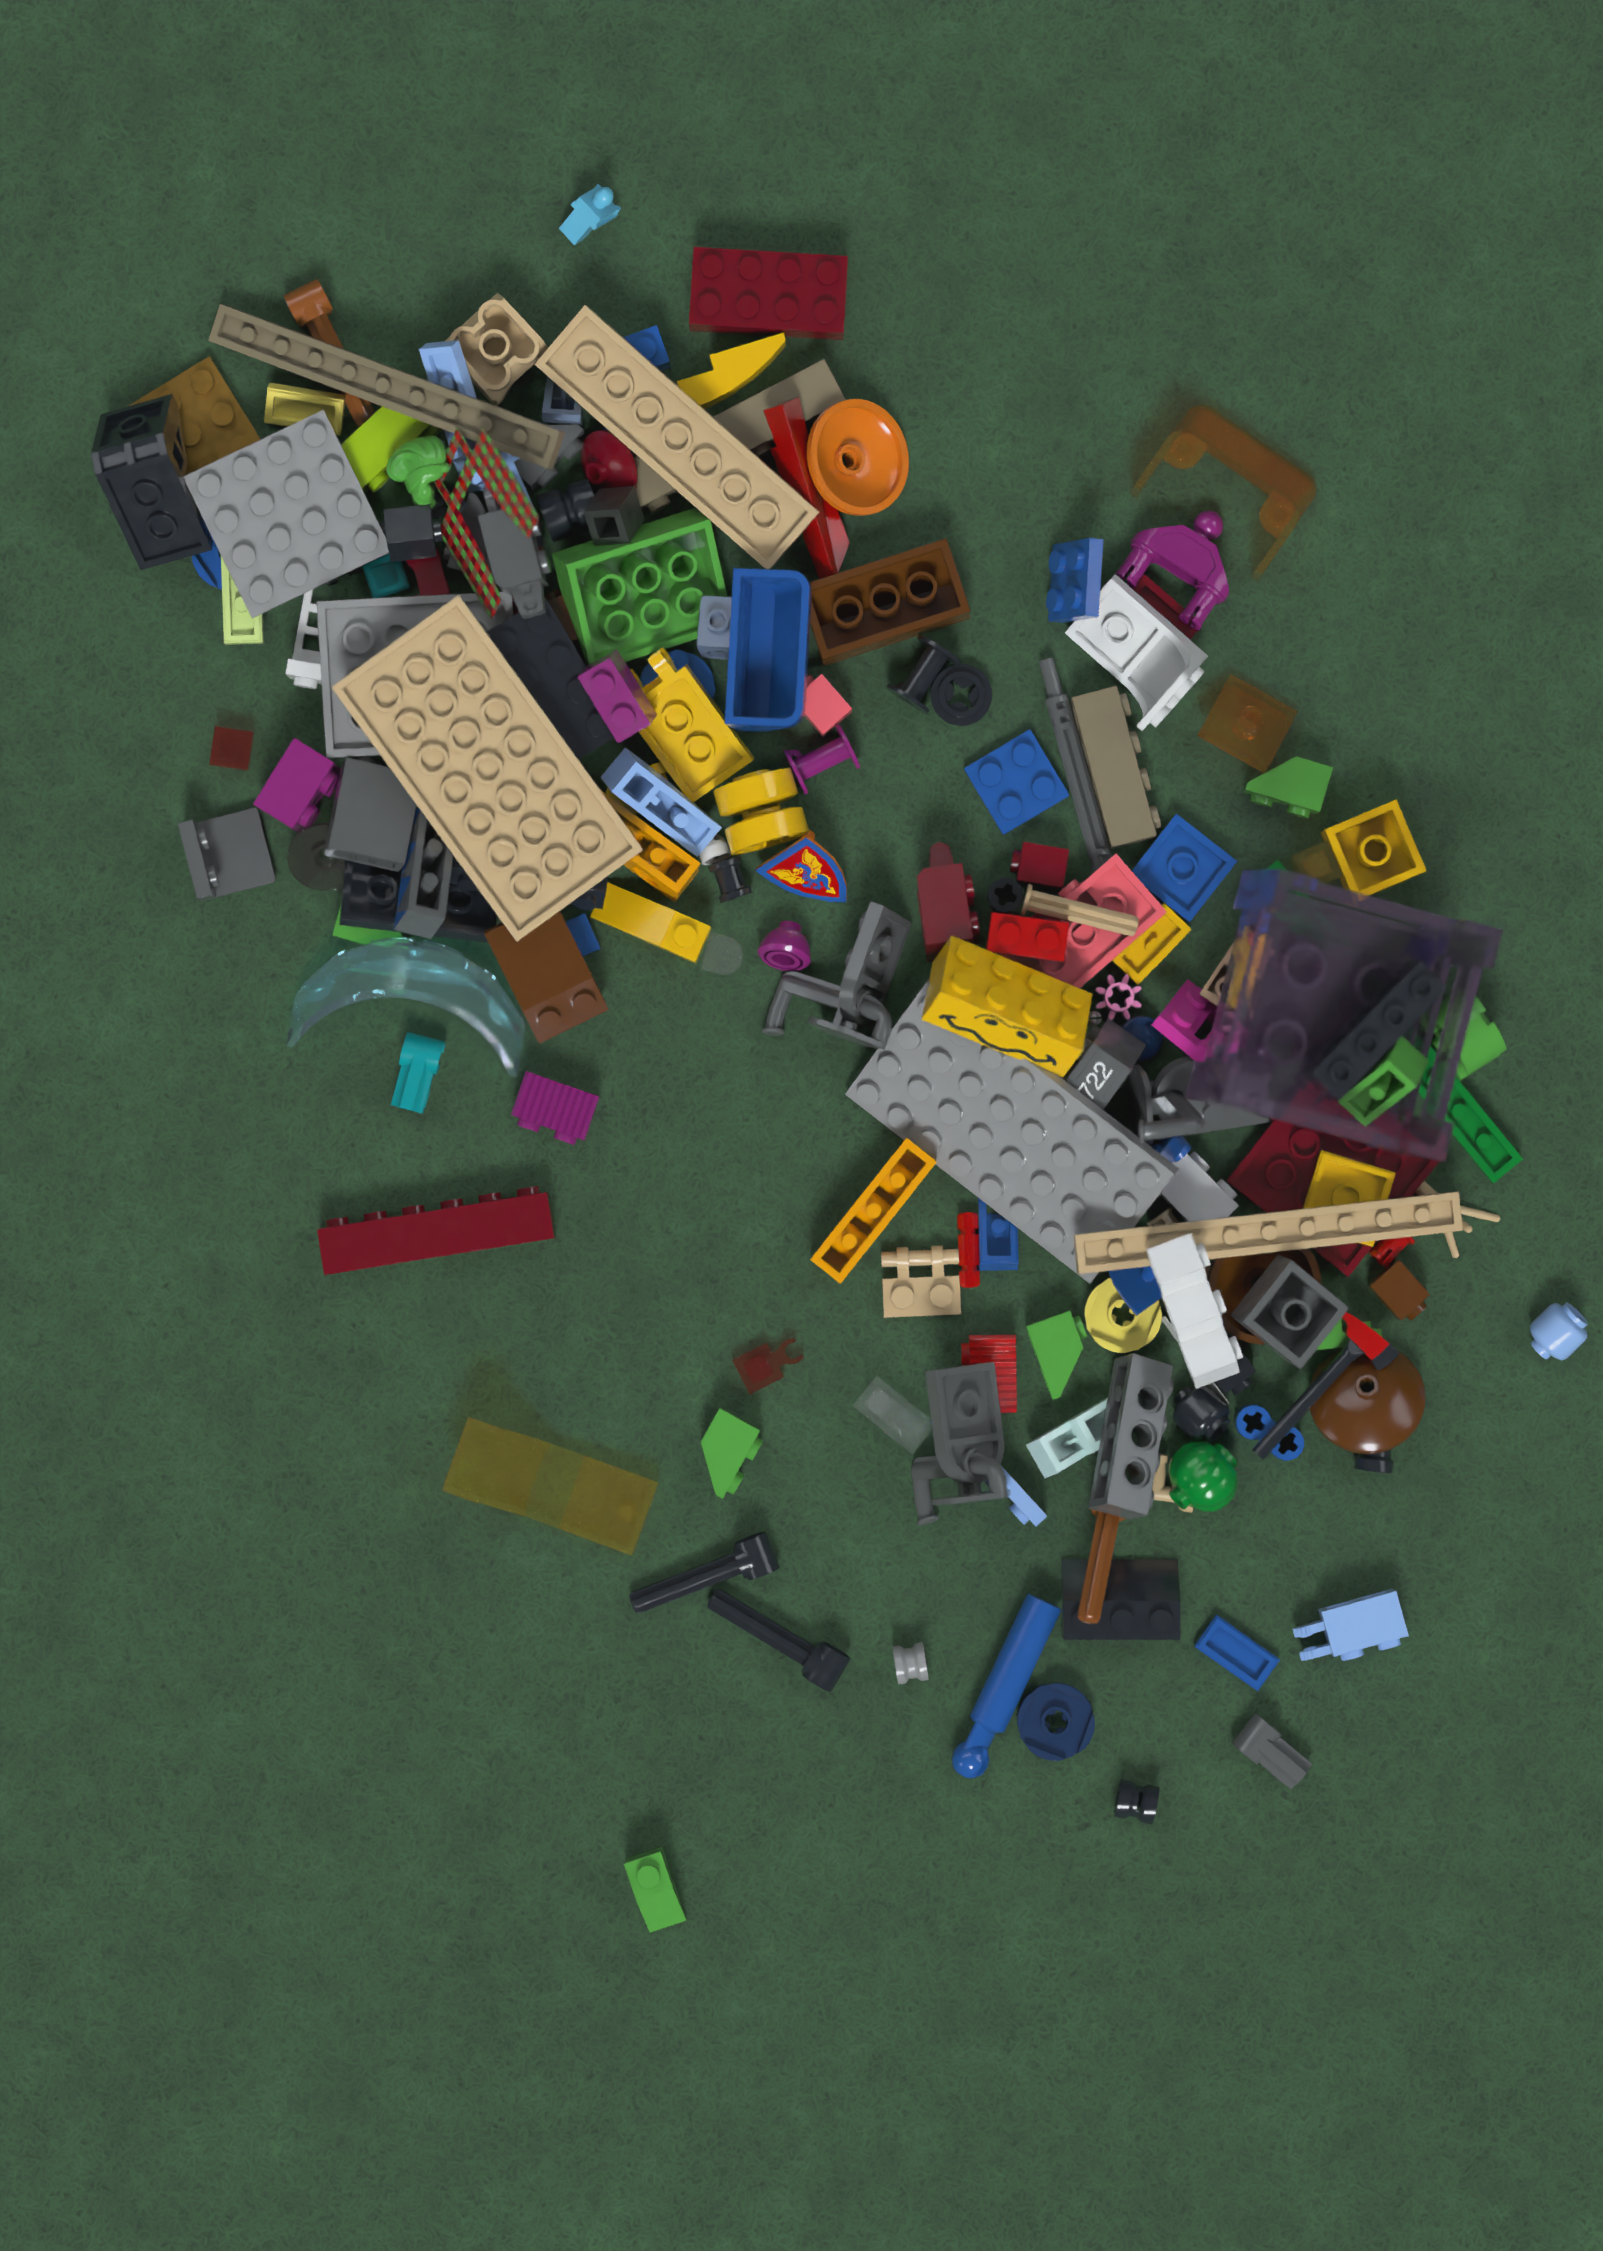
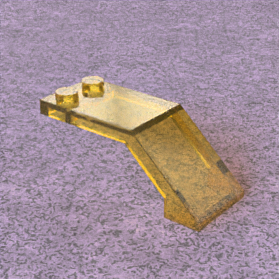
[442,1417,660,1556]

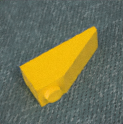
[590,883,712,964]

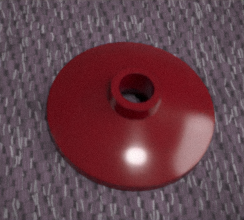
[581,430,638,494]

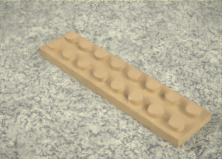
[535,305,820,569]

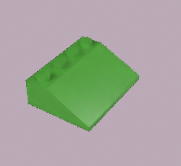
[552,508,727,666]

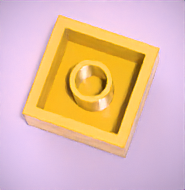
[1321,799,1427,904]

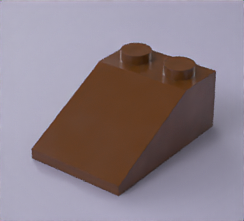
[483,911,609,1044]

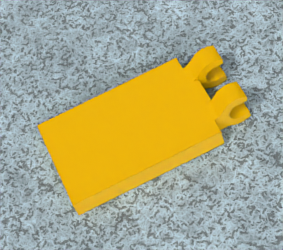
[630,647,754,802]

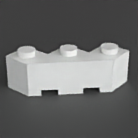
[1146,1233,1243,1389]

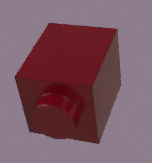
[1010,842,1069,890]

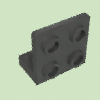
[178,808,276,901]

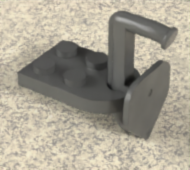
[762,901,912,1050]
[1126,1045,1270,1145]
[911,1362,1011,1526]

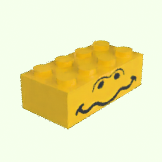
[921,935,1092,1078]

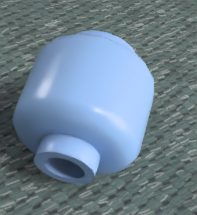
[1530,1303,1588,1360]

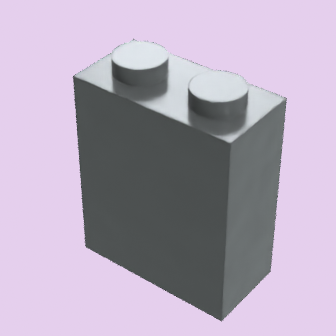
[323,756,416,872]

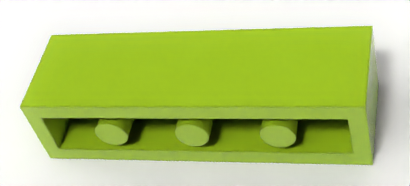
[341,406,443,494]

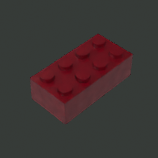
[689,247,848,340]

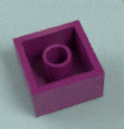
[253,738,340,834]

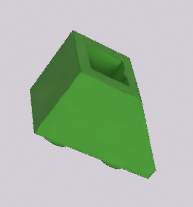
[1243,756,1333,819]
[701,1407,763,1499]

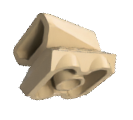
[445,293,549,406]

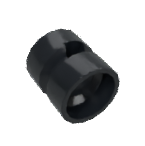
[537,478,594,543]

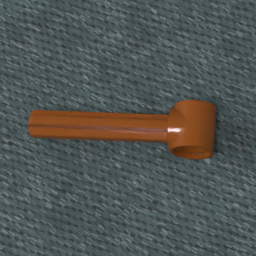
[283,278,375,426]
[1077,1508,1125,1624]

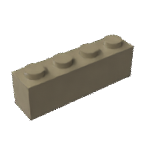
[1070,686,1161,849]

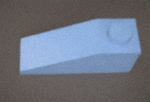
[601,747,722,857]

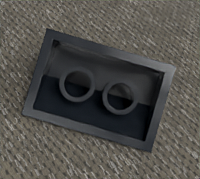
[1062,1559,1180,1640]

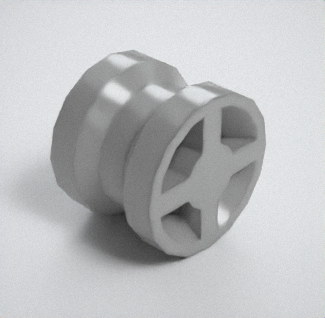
[892,1642,929,1685]

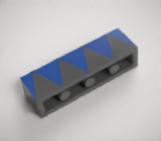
[394,804,453,939]

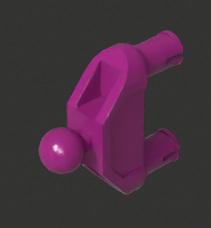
[1114,510,1229,630]

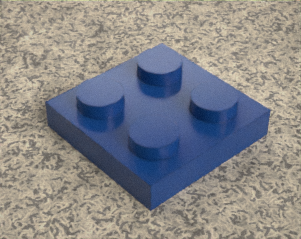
[1046,538,1103,623]
[963,729,1070,835]
[1132,814,1237,923]

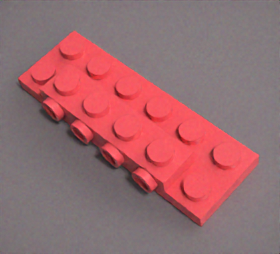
[999,853,1167,988]

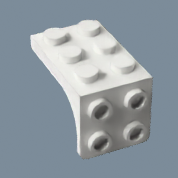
[1065,574,1208,731]

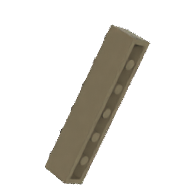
[634,359,846,513]

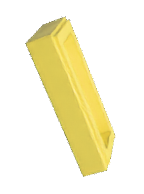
[264,383,346,435]

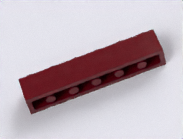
[317,1186,556,1275]

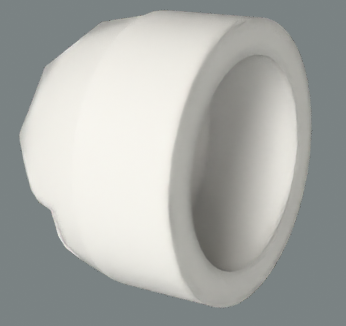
[699,834,731,865]

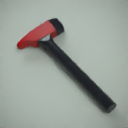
[1252,1312,1399,1460]

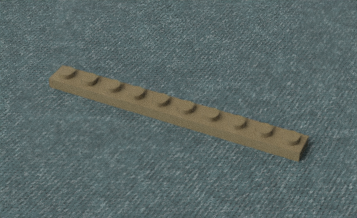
[208,304,565,469]

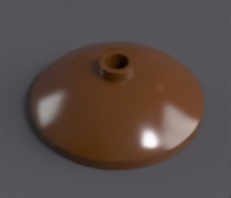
[1207,1248,1321,1344]
[1310,1348,1425,1454]

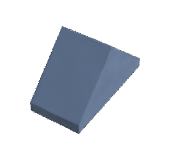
[542,376,584,429]

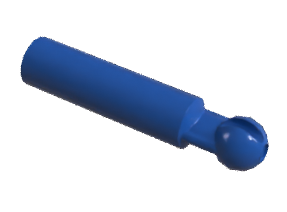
[951,1593,1062,1778]

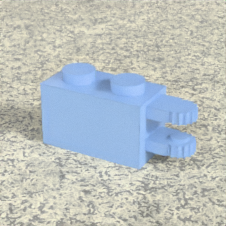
[1293,1589,1409,1661]

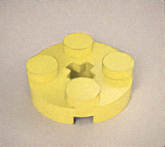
[1084,1278,1162,1353]

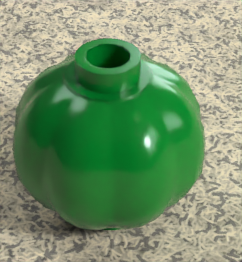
[1168,1441,1238,1512]

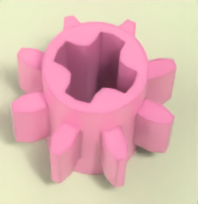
[1095,974,1142,1020]

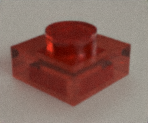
[209,726,255,771]

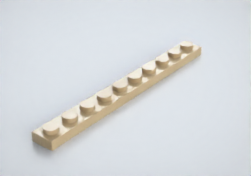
[1073,1192,1463,1274]

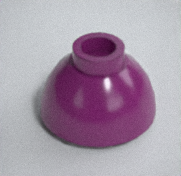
[757,921,811,971]

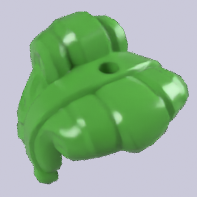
[387,435,452,509]

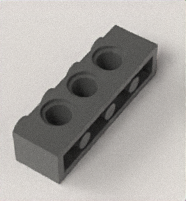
[1088,1354,1173,1520]

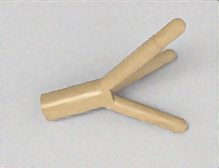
[1415,1181,1500,1258]

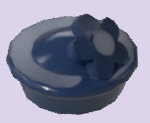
[1122,1016,1163,1062]

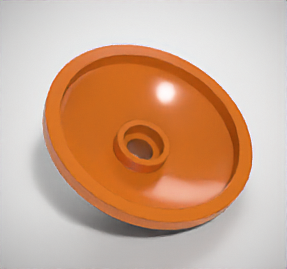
[807,399,909,516]

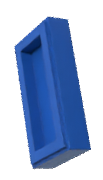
[1194,1615,1280,1691]

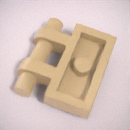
[881,1245,961,1318]

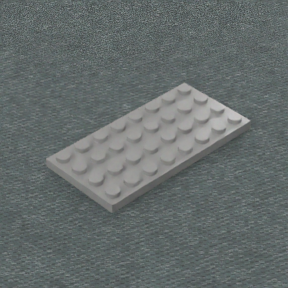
[845,979,1179,1283]

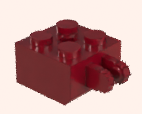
[917,841,979,962]

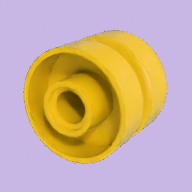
[713,768,809,855]

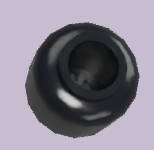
[1173,1385,1230,1443]

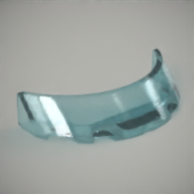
[286,938,525,1077]

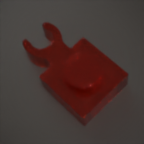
[732,1338,804,1395]

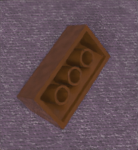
[810,538,971,667]

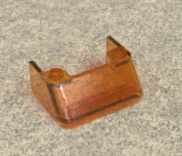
[1131,405,1316,581]

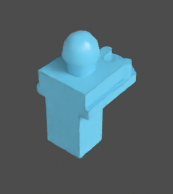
[559,184,621,245]

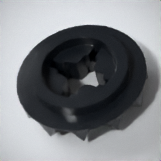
[930,664,992,726]

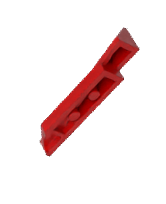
[763,396,850,579]

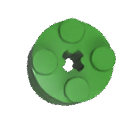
[1419,987,1506,1081]

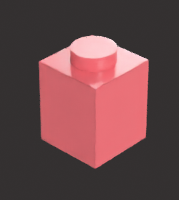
[804,674,852,737]

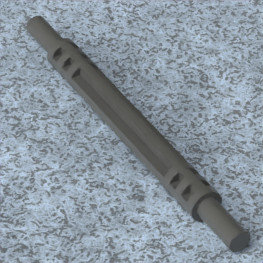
[1039,658,1112,872]

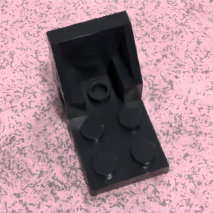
[91,394,214,570]

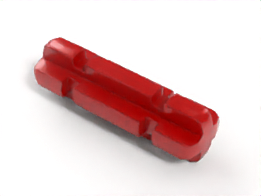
[957,1212,980,1288]

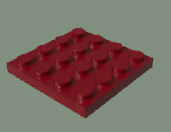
[1226,1079,1444,1277]

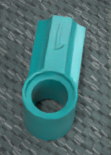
[391,1032,445,1114]

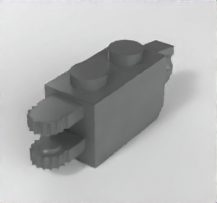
[478,487,551,619]

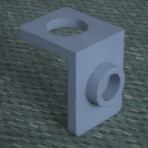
[697,596,732,660]

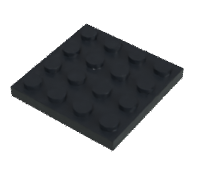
[486,597,614,759]

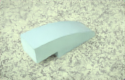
[1026,1394,1144,1478]

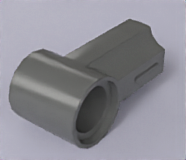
[1231,1713,1312,1789]

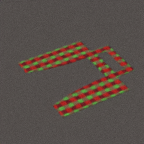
[434,428,539,620]

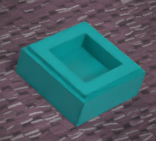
[362,553,411,599]

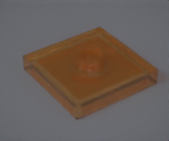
[1197,674,1298,773]

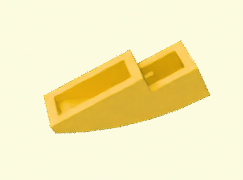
[677,332,786,409]

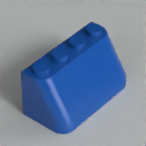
[725,568,812,733]

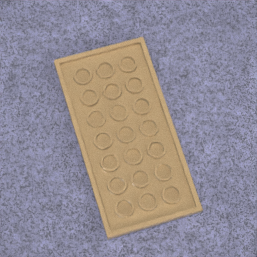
[331,595,643,941]

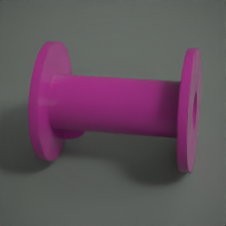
[783,723,860,795]

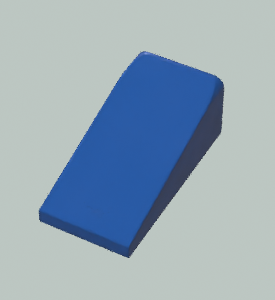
[978,1198,1019,1271]

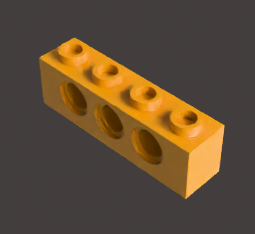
[600,790,701,903]
[810,1138,937,1284]

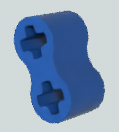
[1234,1404,1304,1461]

